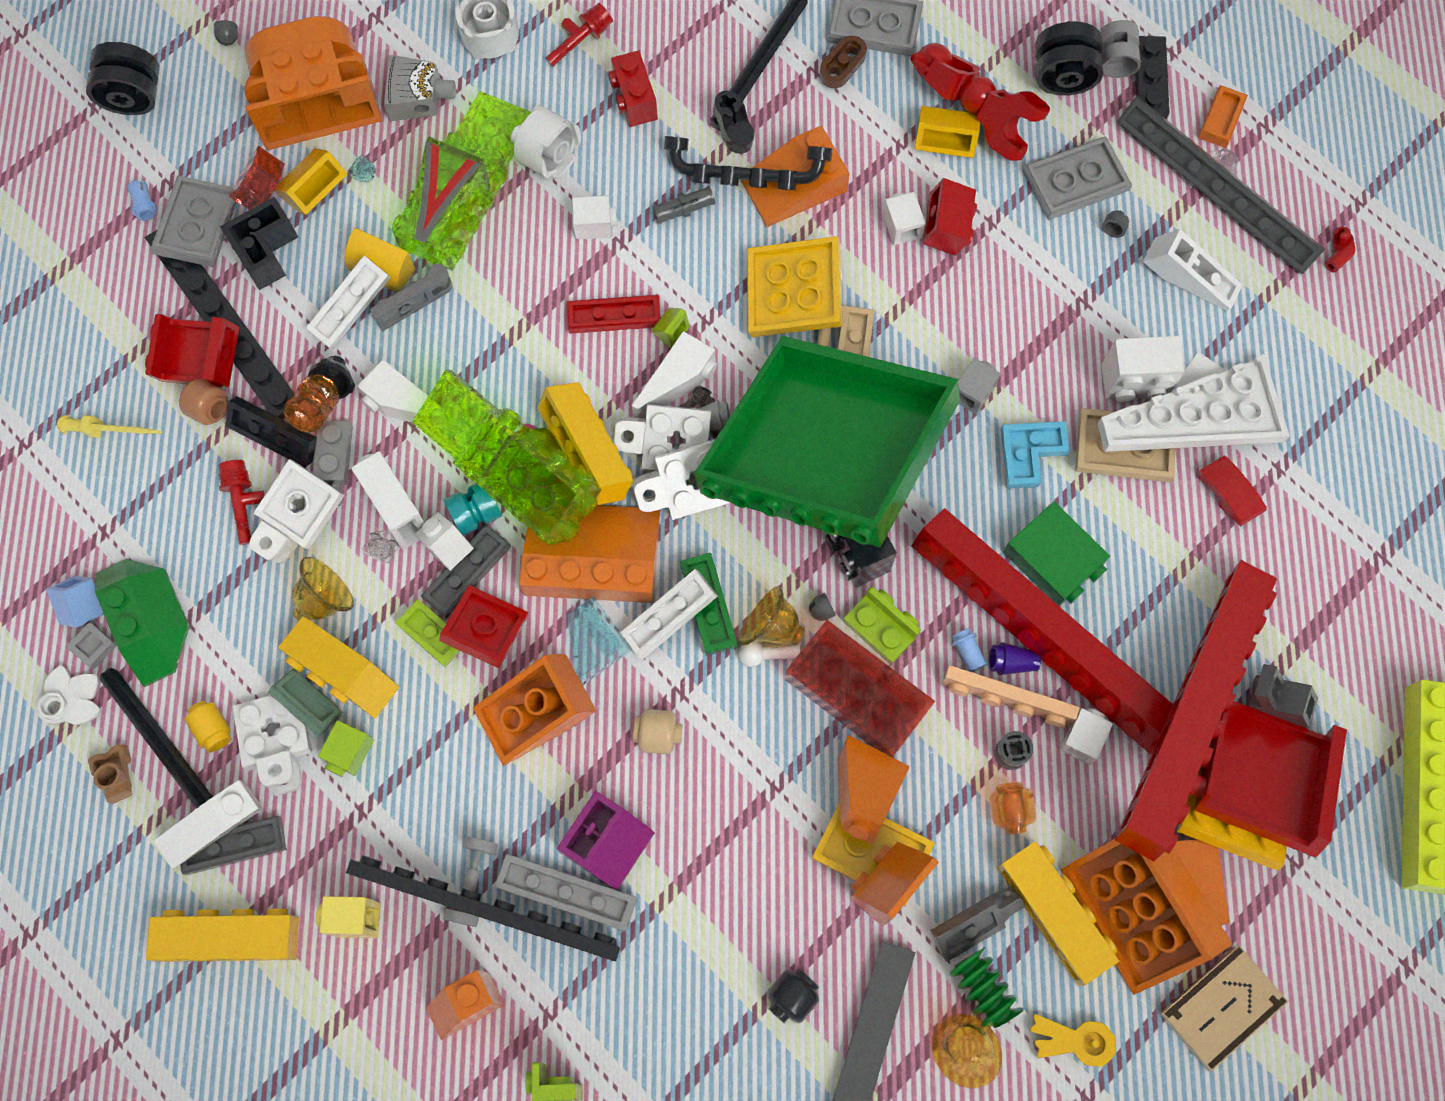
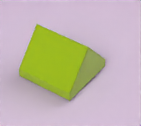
[652,308,690,348]

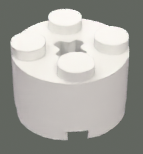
[455,0,519,59]
[511,105,581,179]

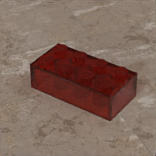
[784,619,935,758]

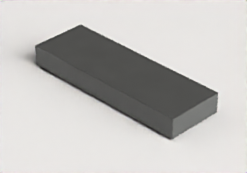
[421,524,511,619]
[180,816,287,876]

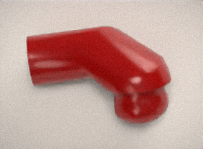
[1325,226,1356,273]

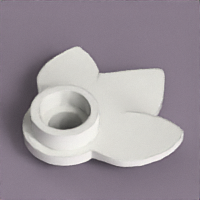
[37,665,101,725]

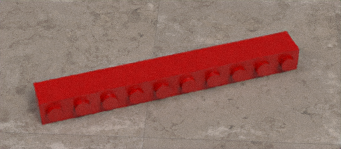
[911,508,1173,755]
[1115,560,1277,862]

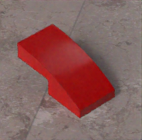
[1199,455,1267,527]

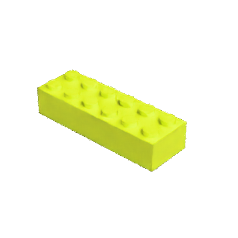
[1401,680,1445,895]

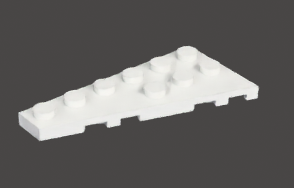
[1097,354,1289,452]

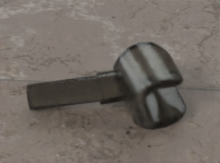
[678,386,715,408]

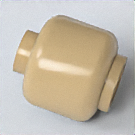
[633,709,683,754]

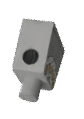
[384,55,456,121]

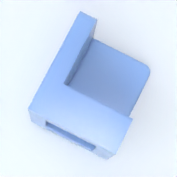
[46,576,104,628]

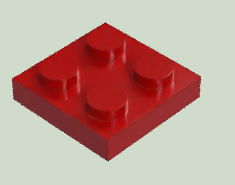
[439,585,529,669]

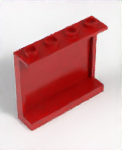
[1194,686,1347,858]

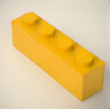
[537,382,634,507]
[996,841,1120,986]
[146,909,299,962]

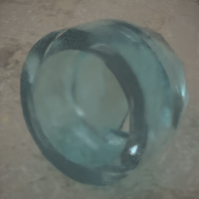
[350,155,376,183]

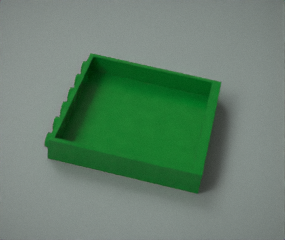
[695,335,960,547]

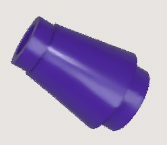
[989,642,1041,675]

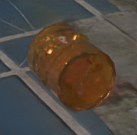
[284,375,339,433]

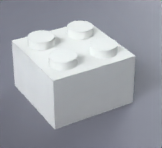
[1101,336,1185,402]

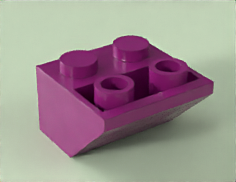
[556,790,655,891]

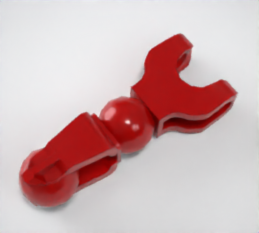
[910,43,1050,161]

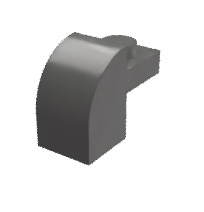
[1249,664,1318,729]

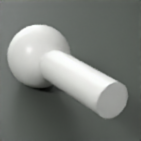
[738,641,801,667]

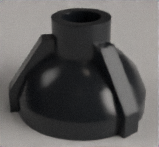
[307,356,355,400]

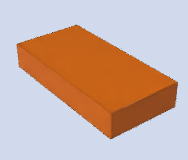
[1198,85,1248,148]

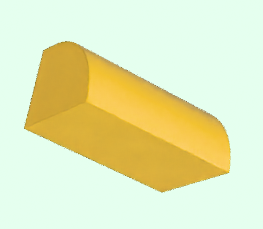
[915,106,980,158]
[273,148,348,215]
[345,227,415,293]

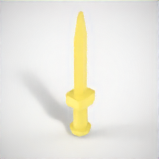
[57,415,163,438]

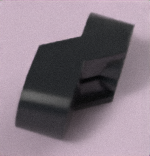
[713,90,755,154]

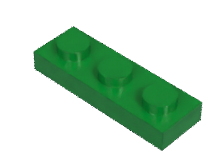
[680,552,738,656]

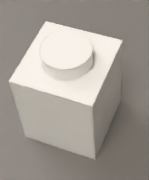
[883,192,926,245]
[572,195,617,239]
[414,512,474,571]
[1059,708,1113,765]

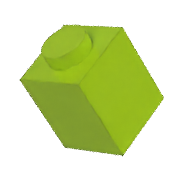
[318,720,374,777]

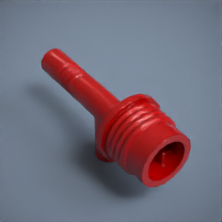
[545,3,613,67]
[218,460,265,545]

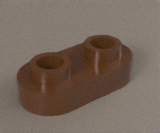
[820,36,867,88]

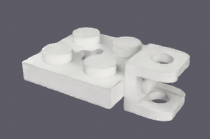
[614,404,712,474]
[631,439,730,520]
[249,459,345,563]
[232,695,312,796]

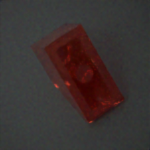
[229,146,285,210]

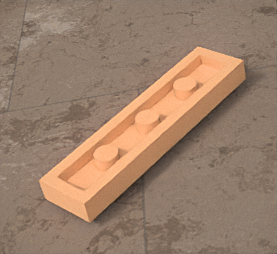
[942,665,1080,728]

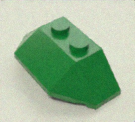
[95,559,190,687]

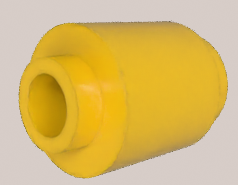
[184,701,232,753]

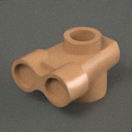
[88,744,132,804]

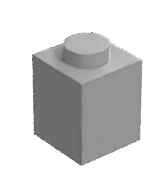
[958,358,1001,415]

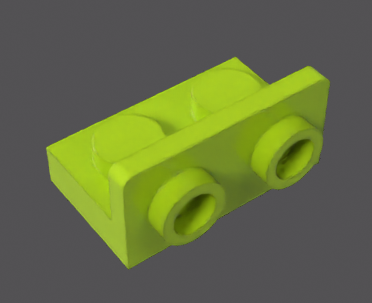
[843,586,921,665]
[525,1062,583,1101]

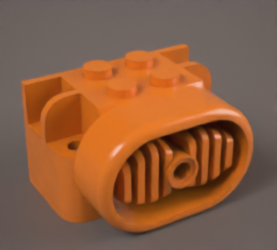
[244,16,383,151]

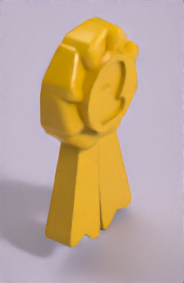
[1029,1014,1116,1067]

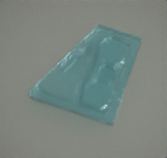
[567,597,632,686]

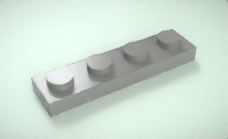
[494,854,638,932]

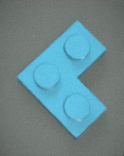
[1001,421,1070,489]

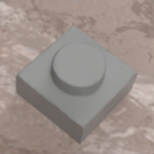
[66,622,117,670]

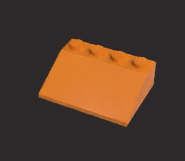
[519,502,661,603]
[1060,839,1233,995]

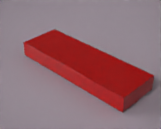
[567,295,661,334]

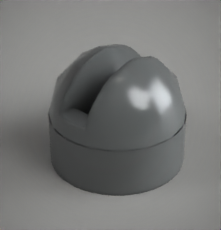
[213,20,238,46]
[1102,210,1129,238]
[809,592,836,621]

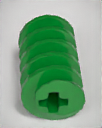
[950,947,1024,1028]

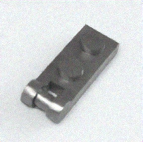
[370,264,453,332]

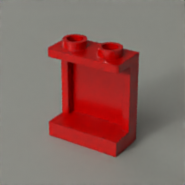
[145,314,239,388]

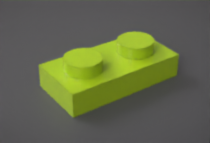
[395,599,460,667]

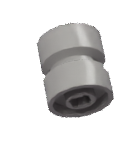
[1100,20,1141,78]

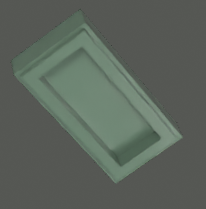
[268,668,343,737]

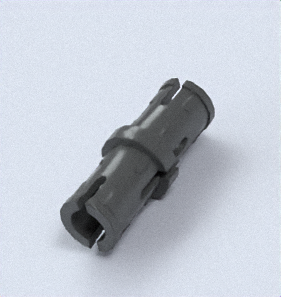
[652,186,716,225]

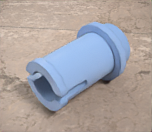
[127,180,157,221]
[952,628,988,672]

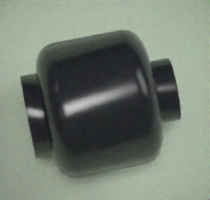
[767,969,819,1024]

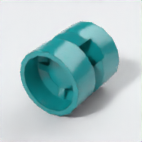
[443,479,502,536]

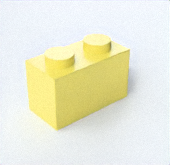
[316,896,381,938]

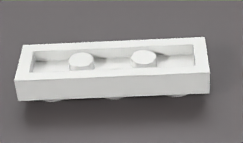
[306,256,391,349]
[620,569,718,659]

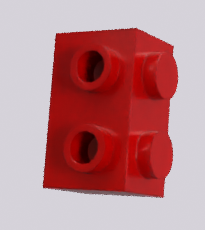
[608,50,658,127]
[923,178,977,255]

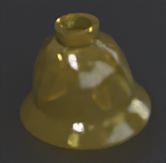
[292,557,354,620]
[739,586,805,648]
[932,1014,1002,1088]

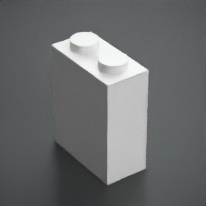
[351,451,425,550]

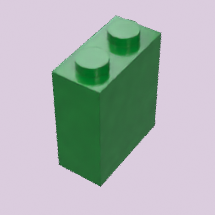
[1003,501,1111,606]

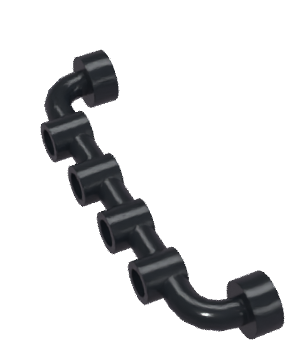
[664,136,833,191]

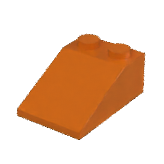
[741,125,850,227]
[473,654,597,765]
[850,841,939,927]

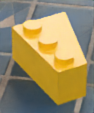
[278,616,400,719]

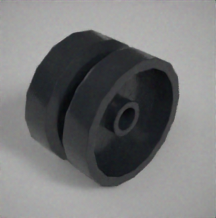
[1035,21,1104,96]
[86,42,160,115]

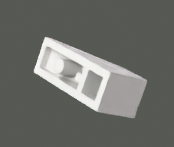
[1143,229,1243,310]
[632,331,717,418]
[357,360,458,432]
[153,780,263,870]

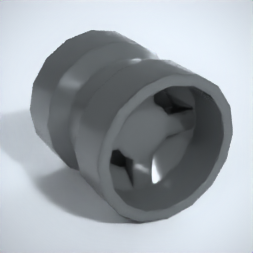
[994,731,1033,770]

